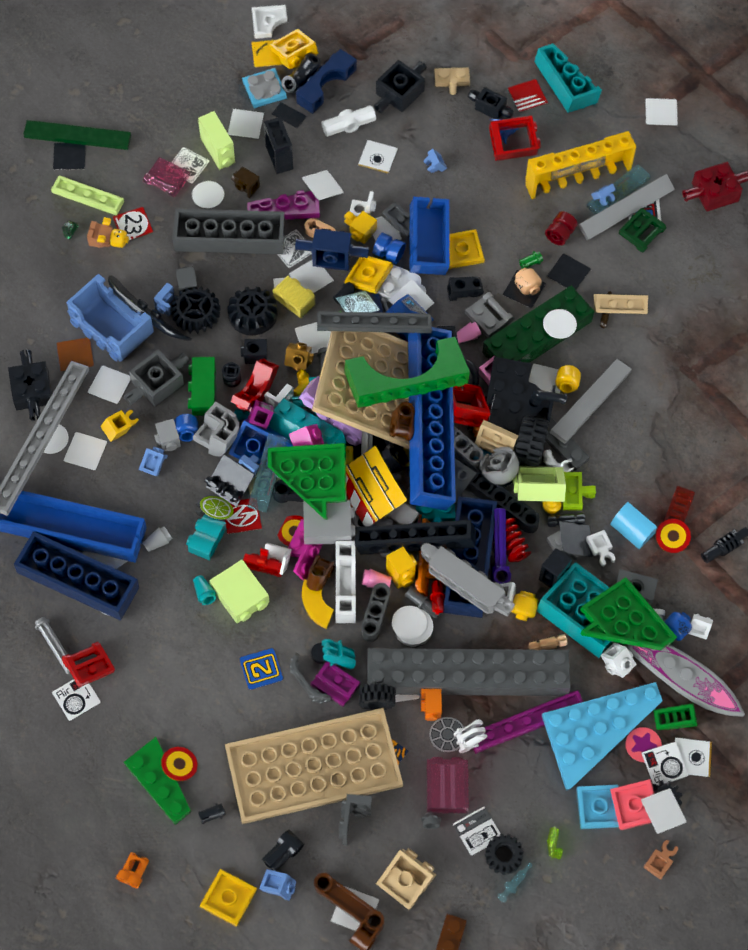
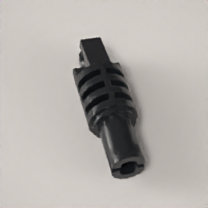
[701,527,748,563]

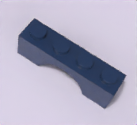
[296,49,357,114]

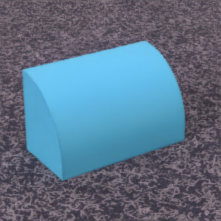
[610,502,657,549]

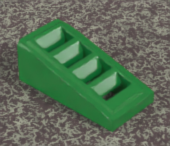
[653,704,698,730]

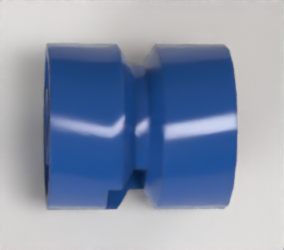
[373,232,406,264]

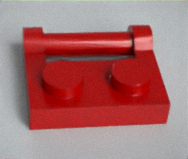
[62,642,115,688]

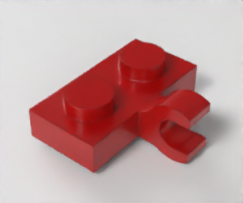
[243,548,282,577]

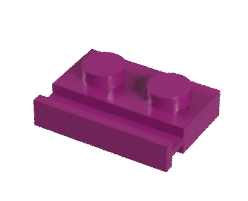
[311,661,360,707]

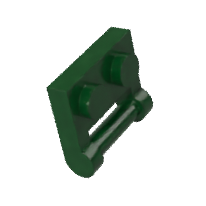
[619,207,666,253]

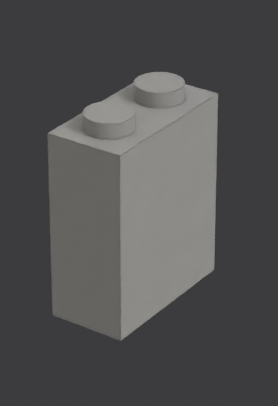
[303,500,355,545]

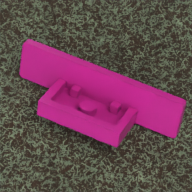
[288,519,323,580]

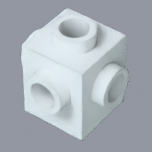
[601,642,637,678]

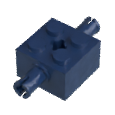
[295,229,369,271]

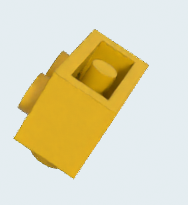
[386,547,417,589]

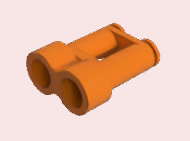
[116,852,149,888]

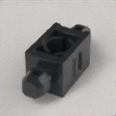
[468,87,514,119]

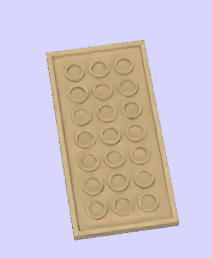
[225,708,403,824]

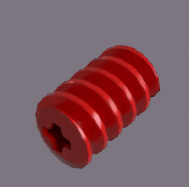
[506,518,532,562]

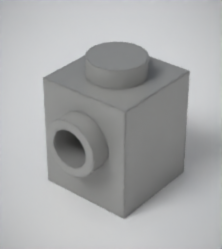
[154,419,181,451]

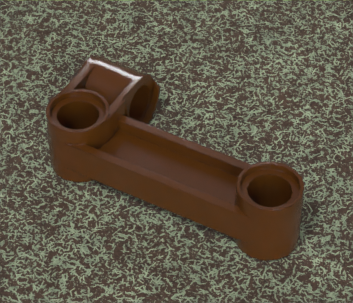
[314,873,384,950]

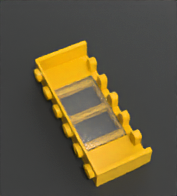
[525,131,636,199]

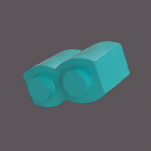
[186,514,226,561]

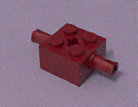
[682,161,748,212]

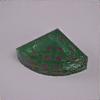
[62,220,79,240]

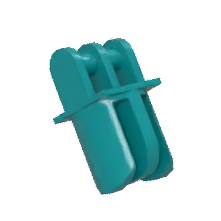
[322,639,356,669]

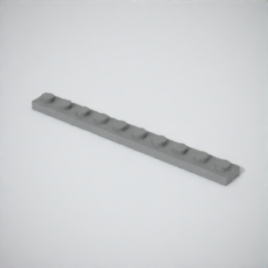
[0,361,89,516]

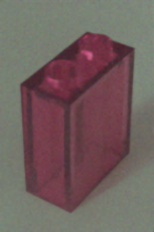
[426,757,469,813]

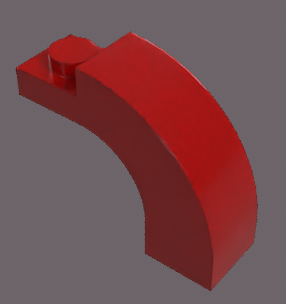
[231,358,279,412]

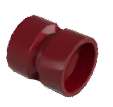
[545,211,578,246]

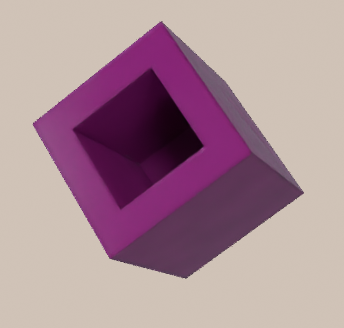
[248,399,274,429]

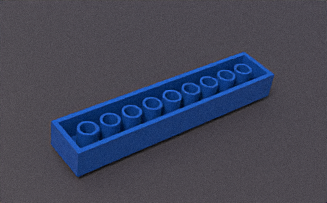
[408,327,456,511]

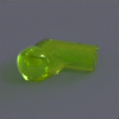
[547,827,563,859]

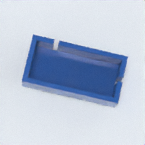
[409,197,450,275]

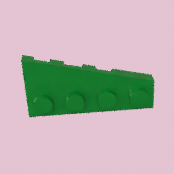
[124,737,191,825]

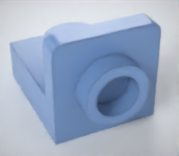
[154,283,174,316]
[139,446,168,476]
[259,869,296,901]

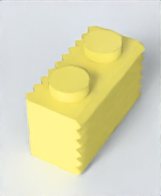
[273,276,315,318]

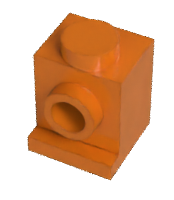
[421,689,442,721]

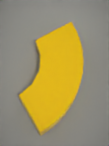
[302,579,334,629]

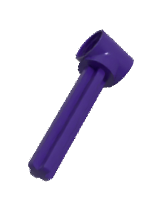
[490,508,511,584]

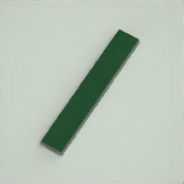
[23,120,131,150]

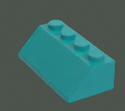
[268,398,347,445]

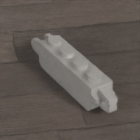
[421,543,515,616]

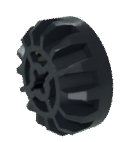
[227,286,278,336]

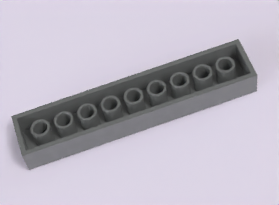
[367,648,570,696]

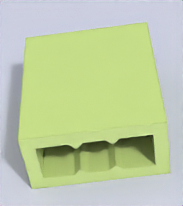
[198,111,235,170]
[209,560,269,623]

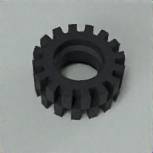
[359,684,396,710]
[485,834,524,875]

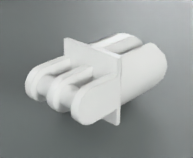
[454,719,487,753]

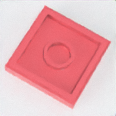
[610,779,654,830]

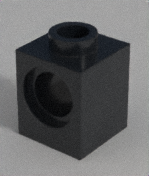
[241,339,268,364]

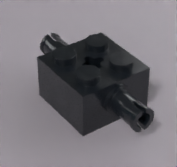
[374,60,427,113]
[8,349,52,421]

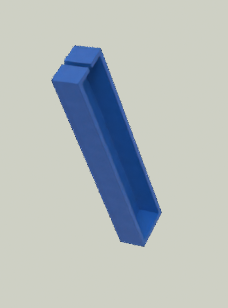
[0,491,147,563]

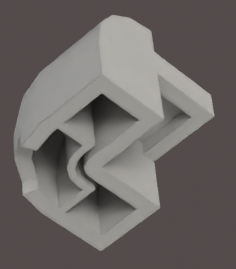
[193,402,239,457]

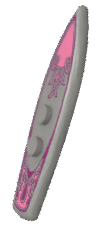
[627,645,745,717]

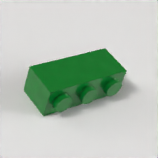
[188,357,216,416]

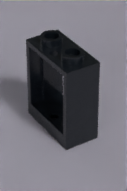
[264,117,293,174]

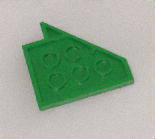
[268,443,347,520]

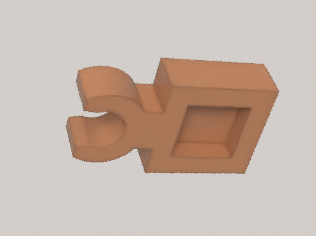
[643,840,678,880]

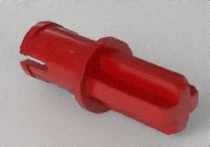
[430,580,445,615]

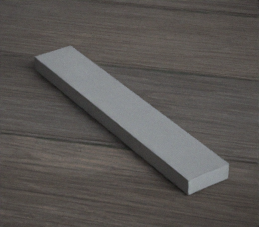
[578,174,675,240]
[550,359,632,444]

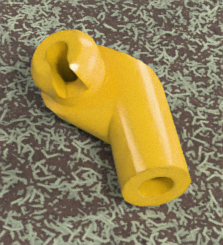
[294,370,309,397]

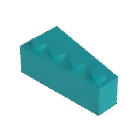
[534,44,602,113]

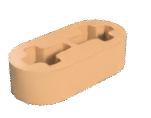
[305,218,336,238]

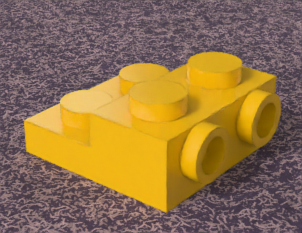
[269,29,318,69]

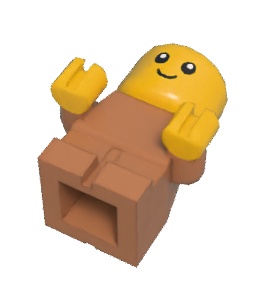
[87,217,129,248]

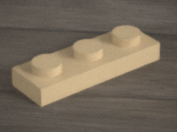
[593,294,648,314]

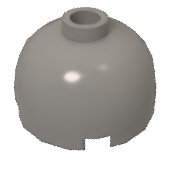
[479,447,520,485]

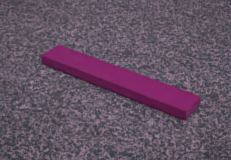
[473,690,583,754]

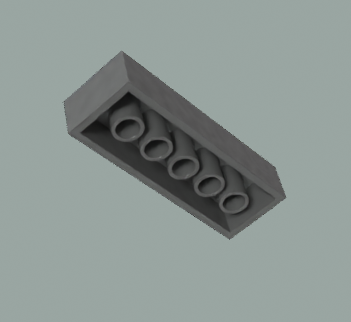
[173,209,285,254]

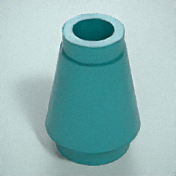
[193,575,216,605]

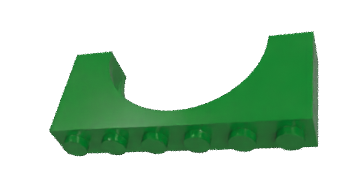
[344,337,470,408]

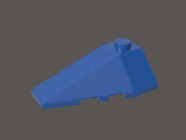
[229,418,293,466]

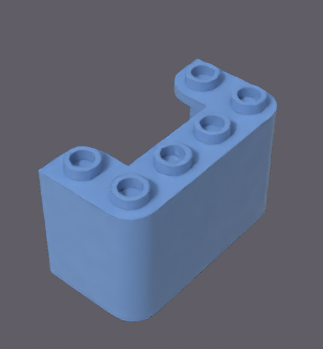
[66,274,154,361]

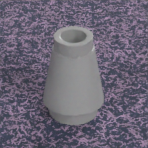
[142,526,173,552]

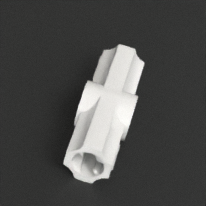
[322,106,376,136]

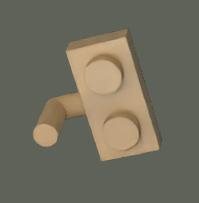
[434,68,470,95]

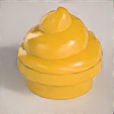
[542,501,562,514]

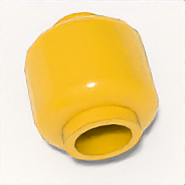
[555,365,581,393]
[512,591,539,621]

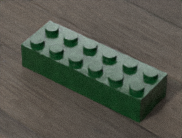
[482,285,594,363]

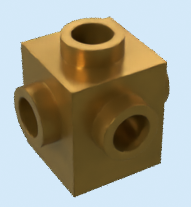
[284,342,314,371]

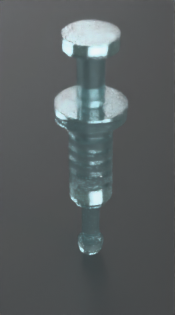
[497,863,532,902]

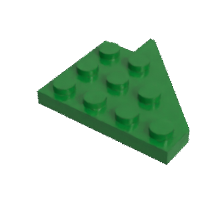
[580,577,677,651]

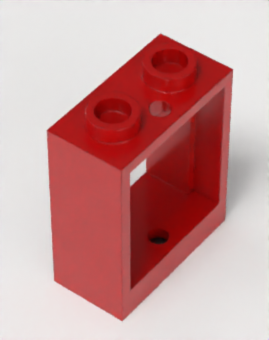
[489,116,541,161]
[453,384,491,428]

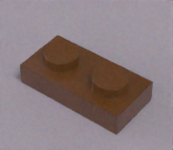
[436,914,467,950]

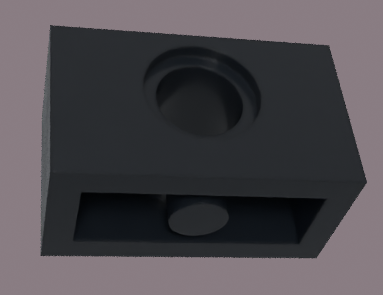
[539,548,572,588]

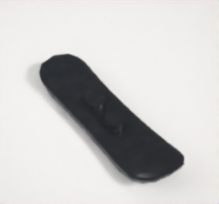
[108,275,192,341]

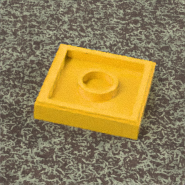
[449,229,485,269]
[344,256,393,294]
[200,869,257,927]

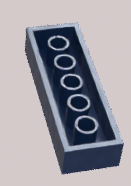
[443,496,497,618]
[14,532,140,621]

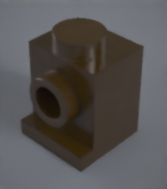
[231,166,260,199]

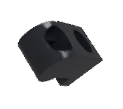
[447,276,484,301]

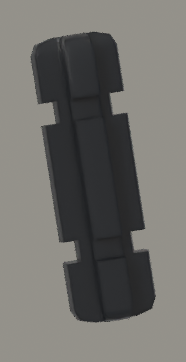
[547,513,585,527]

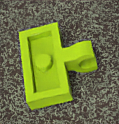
[563,472,596,510]

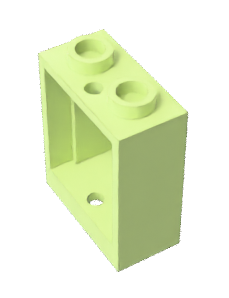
[513,466,566,502]

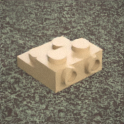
[376,848,437,910]

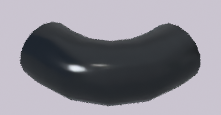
[281,53,321,93]

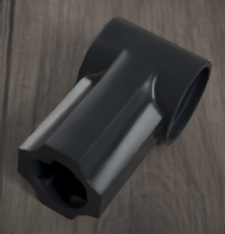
[273,480,304,503]
[262,830,304,871]

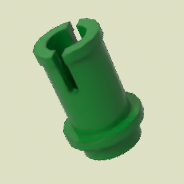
[519,251,543,269]

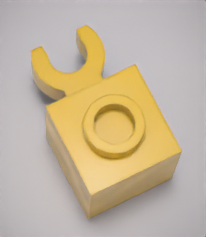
[344,211,377,244]
[100,410,139,442]

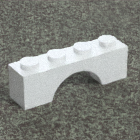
[336,541,356,623]

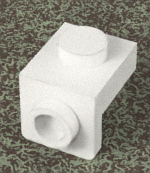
[265,383,294,410]

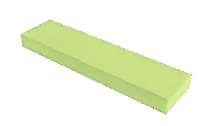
[51,175,124,215]

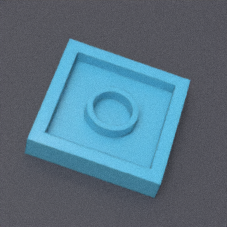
[576,785,619,829]

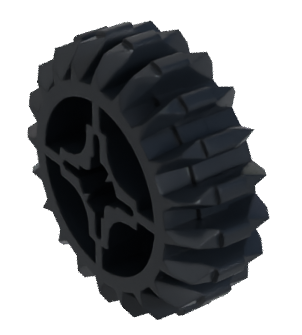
[171,286,221,334]

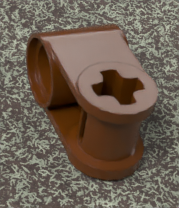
[389,401,415,441]
[306,555,336,591]

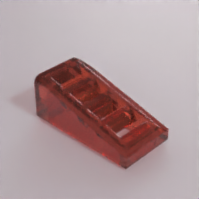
[664,486,695,522]

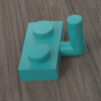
[416,504,456,522]

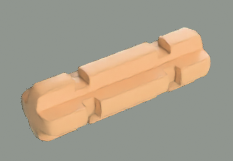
[528,634,567,650]

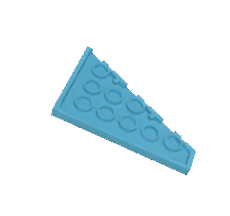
[542,682,662,791]

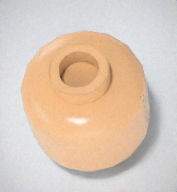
[515,268,542,295]

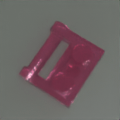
[143,157,190,197]

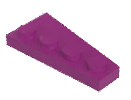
[247,190,320,220]

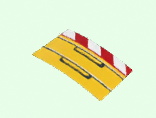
[346,446,407,527]

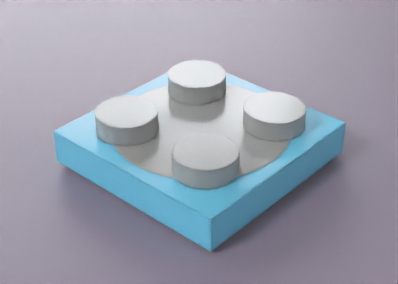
[242,68,287,108]

